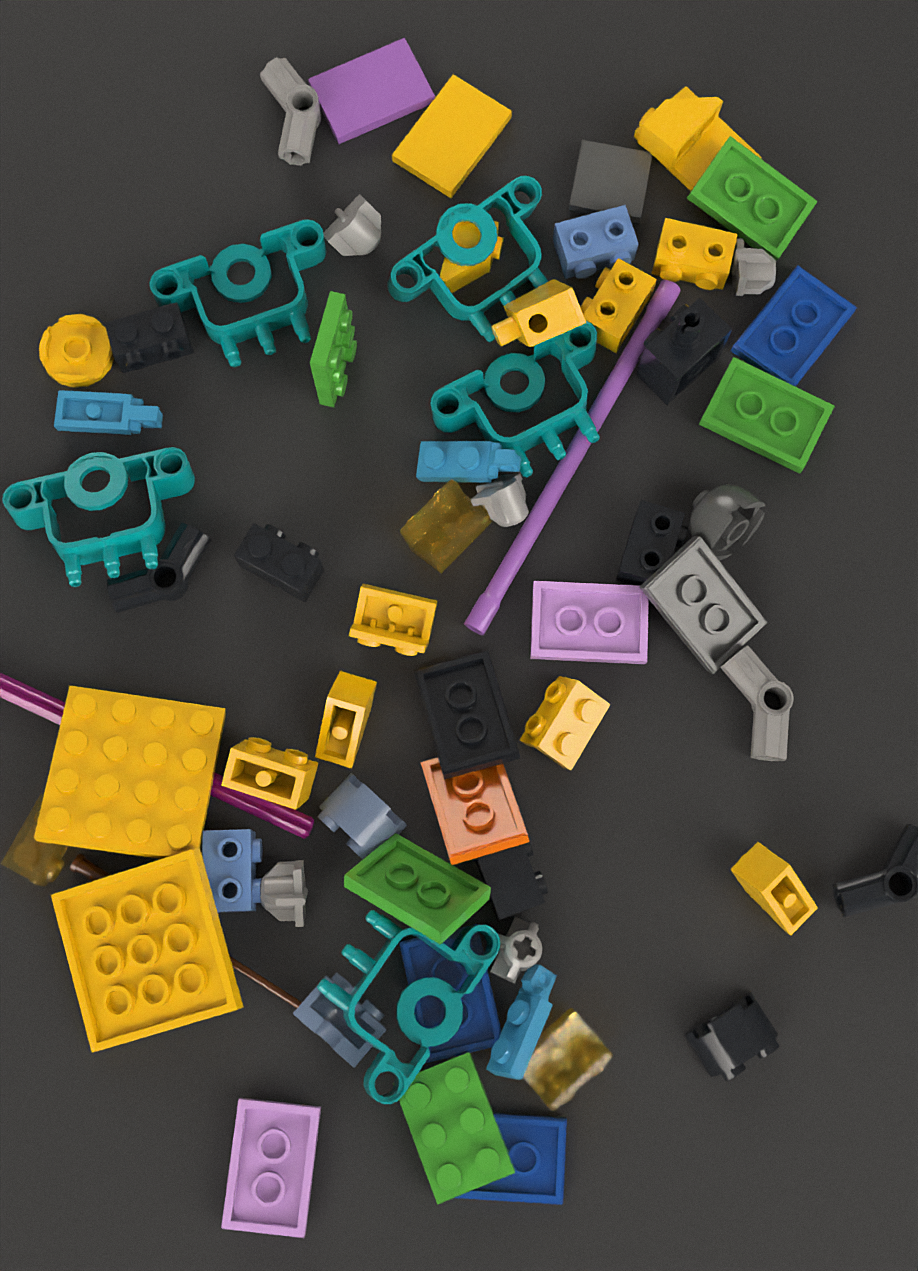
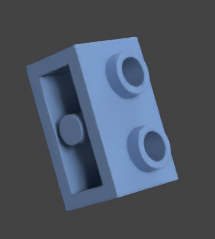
[553,205,639,279]
[202,829,263,913]

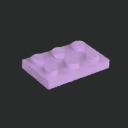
[530,581,649,664]
[221,1098,321,1238]

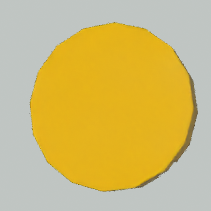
[39,314,114,388]

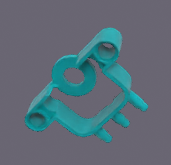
[387,176,549,342]
[149,219,326,367]
[431,321,600,477]
[2,447,195,587]
[317,910,500,1104]

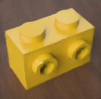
[651,218,738,290]
[580,258,657,353]
[221,737,318,810]

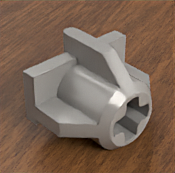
[323,194,381,256]
[731,239,776,296]
[470,473,529,527]
[261,860,308,927]
[490,917,542,984]

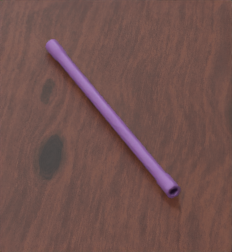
[464,280,681,635]

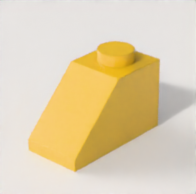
[638,97,723,169]
[440,221,504,293]
[315,671,377,768]
[730,842,818,936]

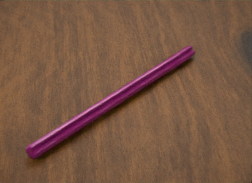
[0,673,314,839]

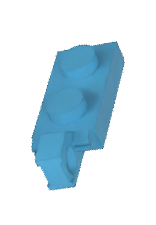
[54,390,163,435]
[416,441,521,483]
[486,964,557,1080]

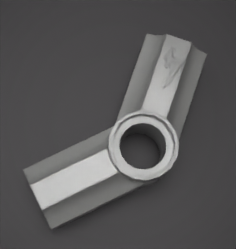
[260,57,321,166]
[720,645,794,761]

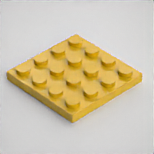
[34,686,226,859]
[51,848,243,1053]

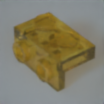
[400,479,493,573]
[523,1008,613,1111]

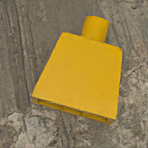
[491,279,586,347]

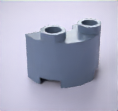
[317,773,407,859]
[293,972,387,1068]

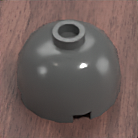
[689,484,765,561]

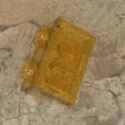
[1,794,72,887]

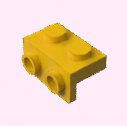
[349,584,438,656]
[520,676,610,770]

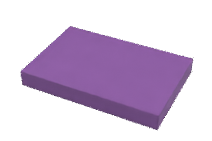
[308,38,435,145]

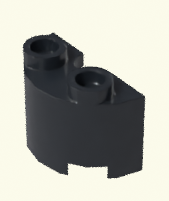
[684,991,780,1081]

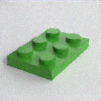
[686,136,818,261]
[310,291,357,407]
[699,357,834,474]
[344,833,491,945]
[393,1052,515,1205]

